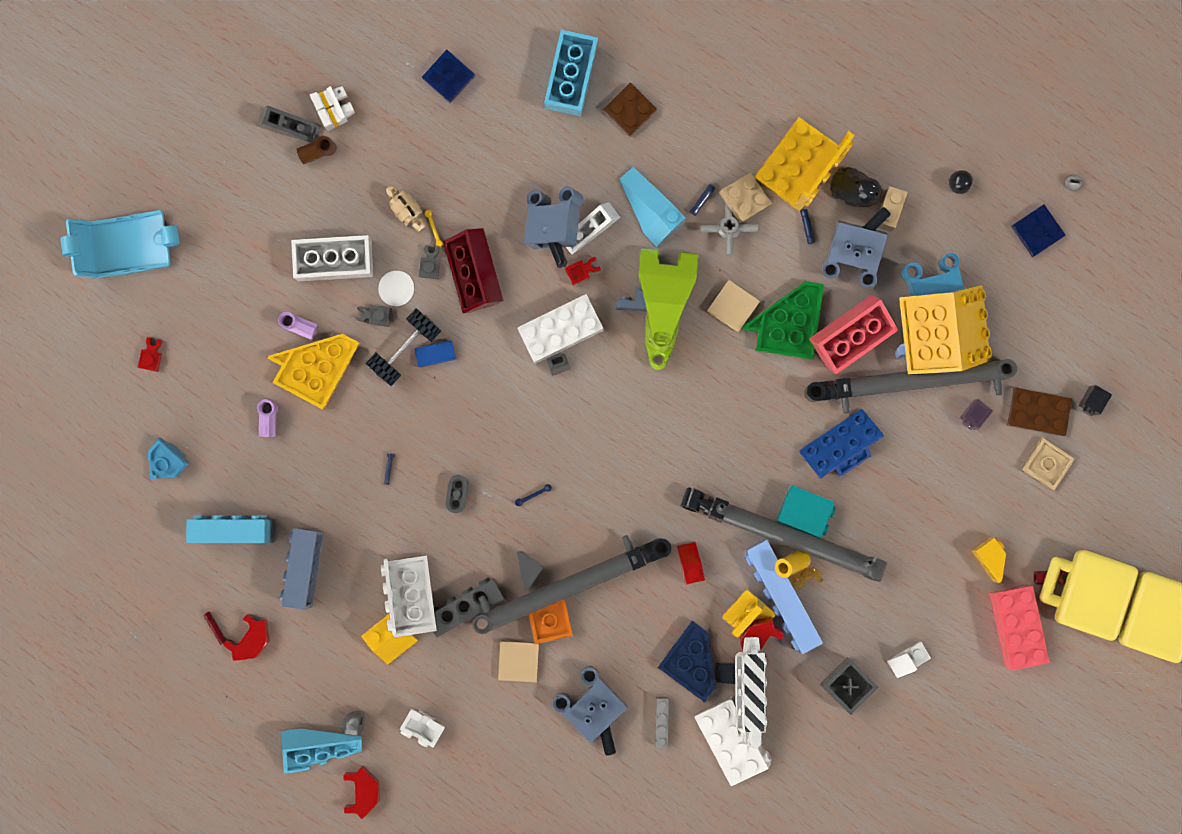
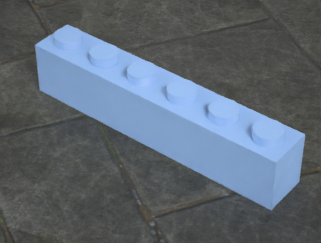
[744,540,823,654]

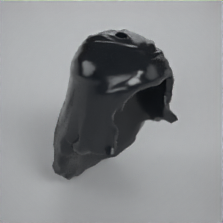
[830,167,882,207]

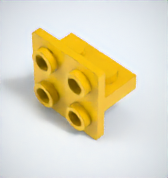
[722,589,776,638]

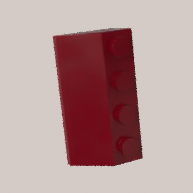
[443,228,504,314]

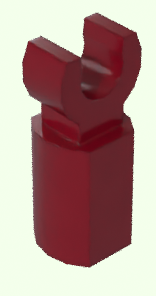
[1033,570,1069,584]

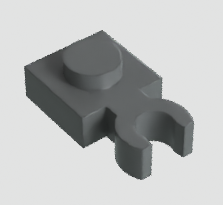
[419,245,440,280]
[356,305,391,327]

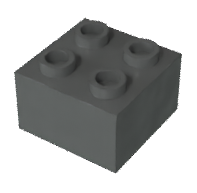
[820,657,879,715]

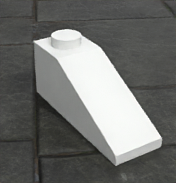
[566,202,620,255]

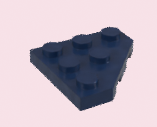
[658,620,716,703]

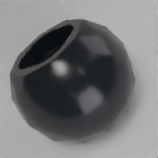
[949,170,973,194]

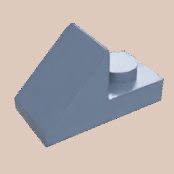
[616,286,647,312]

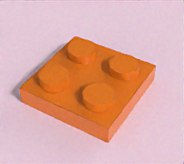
[529,599,573,645]

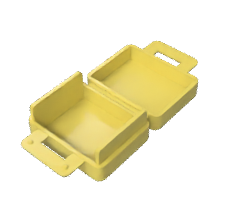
[1039,550,1182,663]

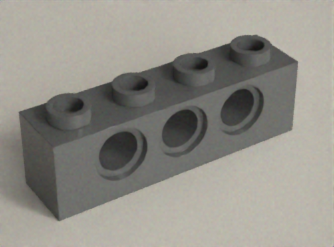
[433,577,505,638]

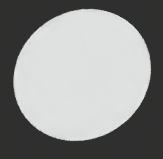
[378,271,414,306]

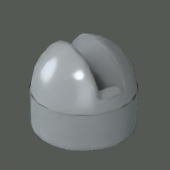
[1065,175,1082,191]

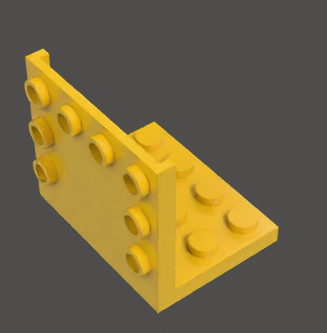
[754,117,855,212]
[899,285,992,374]

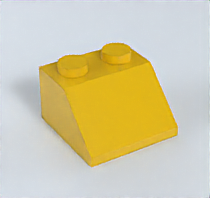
[361,613,418,665]

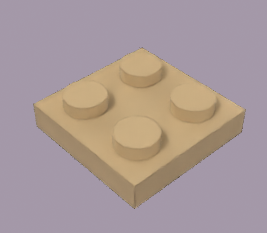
[719,172,772,224]

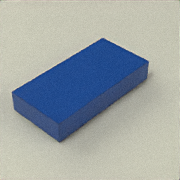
[415,341,456,368]

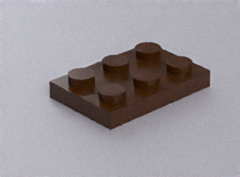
[1007,388,1072,436]

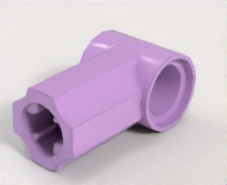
[278,312,318,340]
[257,399,278,437]

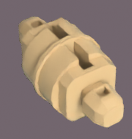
[386,185,426,232]

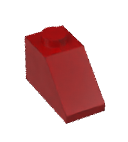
[677,542,705,585]

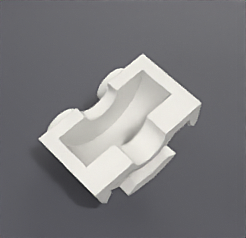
[399,708,445,747]

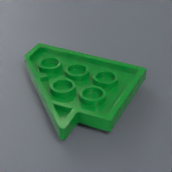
[742,281,824,360]

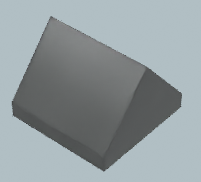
[547,354,570,376]

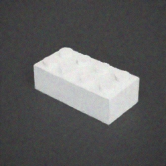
[291,235,373,281]
[517,294,603,364]

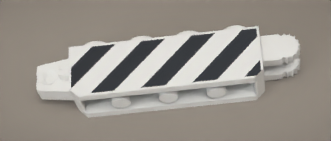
[735,637,767,749]

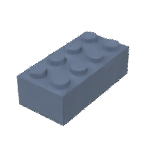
[280,528,324,610]

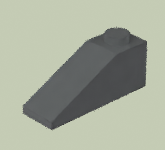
[257,106,321,142]

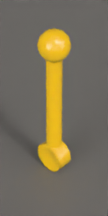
[424,210,443,247]

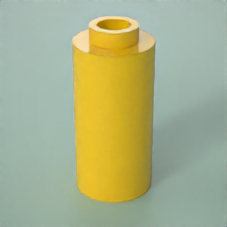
[775,550,811,578]

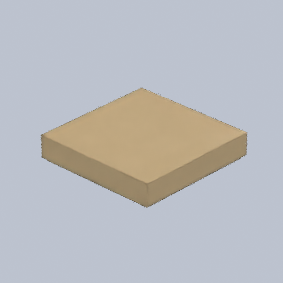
[707,280,760,333]
[1020,438,1075,491]
[498,641,539,683]

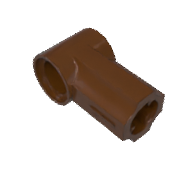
[297,136,337,165]

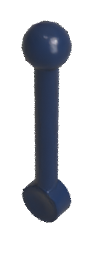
[515,484,552,506]

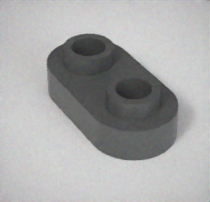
[446,475,468,513]

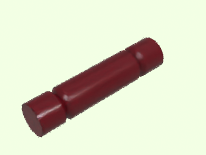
[203,611,227,645]

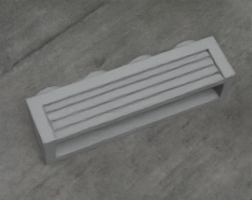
[655,697,669,748]

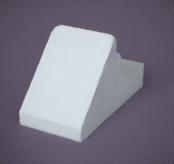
[887,641,931,678]

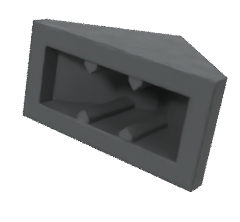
[517,551,544,591]

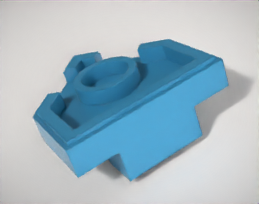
[147,438,189,479]

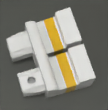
[310,86,355,131]

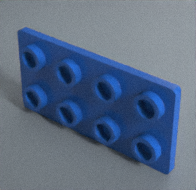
[799,409,884,478]

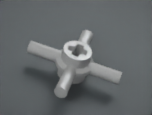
[701,202,758,257]

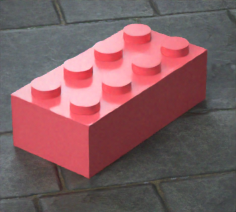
[809,295,898,374]
[989,585,1050,671]

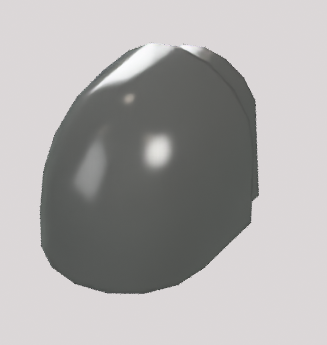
[341,711,365,736]

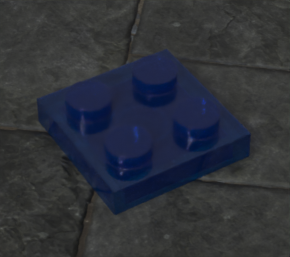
[422,50,475,103]
[1011,204,1066,257]

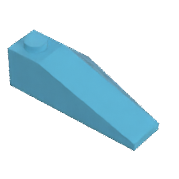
[619,167,685,247]
[280,729,362,774]

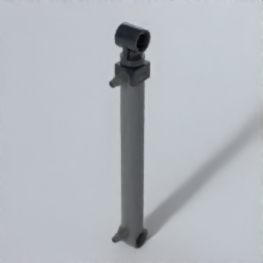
[804,359,1017,414]
[680,488,887,582]
[472,535,672,634]

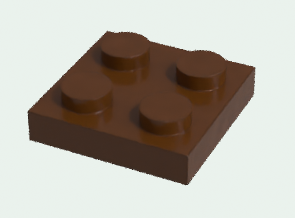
[604,82,657,136]

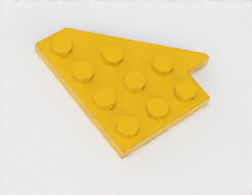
[268,334,361,410]

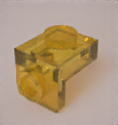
[792,567,823,590]

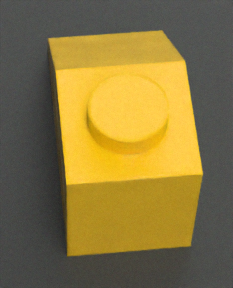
[972,538,1006,583]

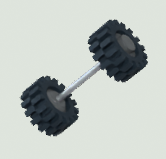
[365,308,441,386]

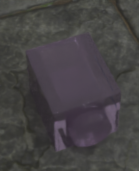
[960,399,993,430]

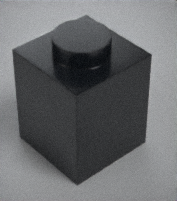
[1079,385,1112,416]

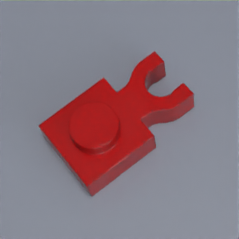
[565,257,601,286]
[137,337,163,372]

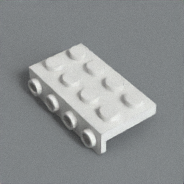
[381,556,437,637]
[695,695,772,786]

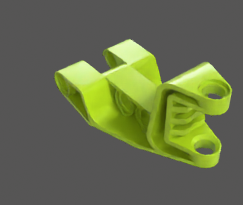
[638,248,698,370]

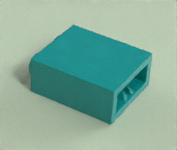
[776,485,836,538]

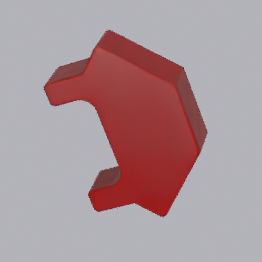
[223,614,270,661]
[740,617,784,659]
[343,766,380,819]

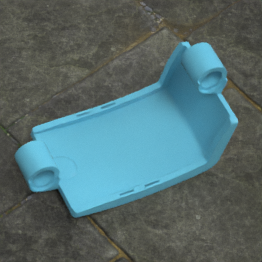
[60,210,180,279]

